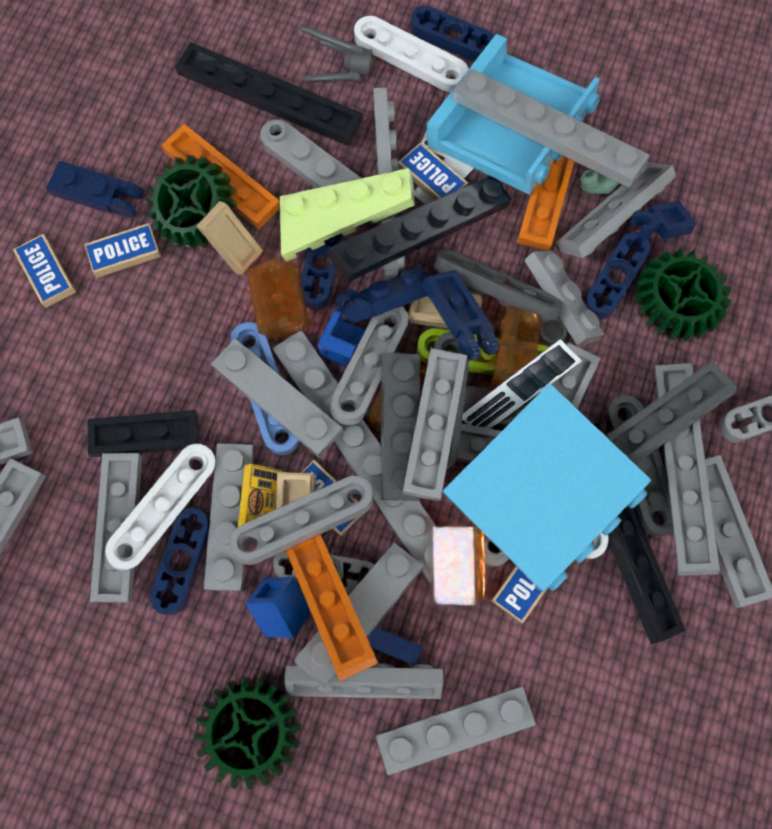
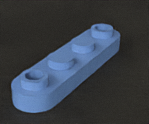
[230,322,300,455]

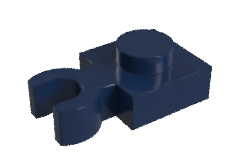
[629,201,696,239]

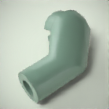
[580,170,620,194]

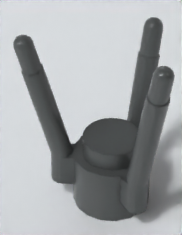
[300,25,373,82]

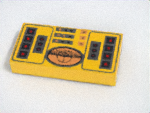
[238,464,282,527]

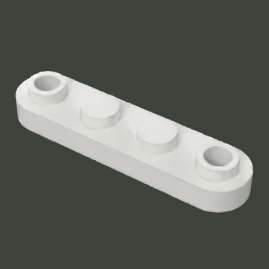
[354,16,469,93]
[105,444,215,571]

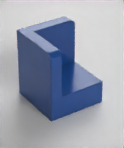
[318,309,366,367]
[245,577,311,638]

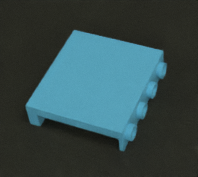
[427,34,600,195]
[442,383,652,592]

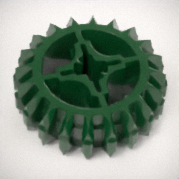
[145,155,238,249]
[634,248,731,342]
[194,677,302,790]

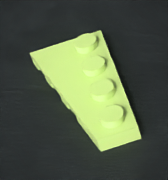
[280,168,415,262]

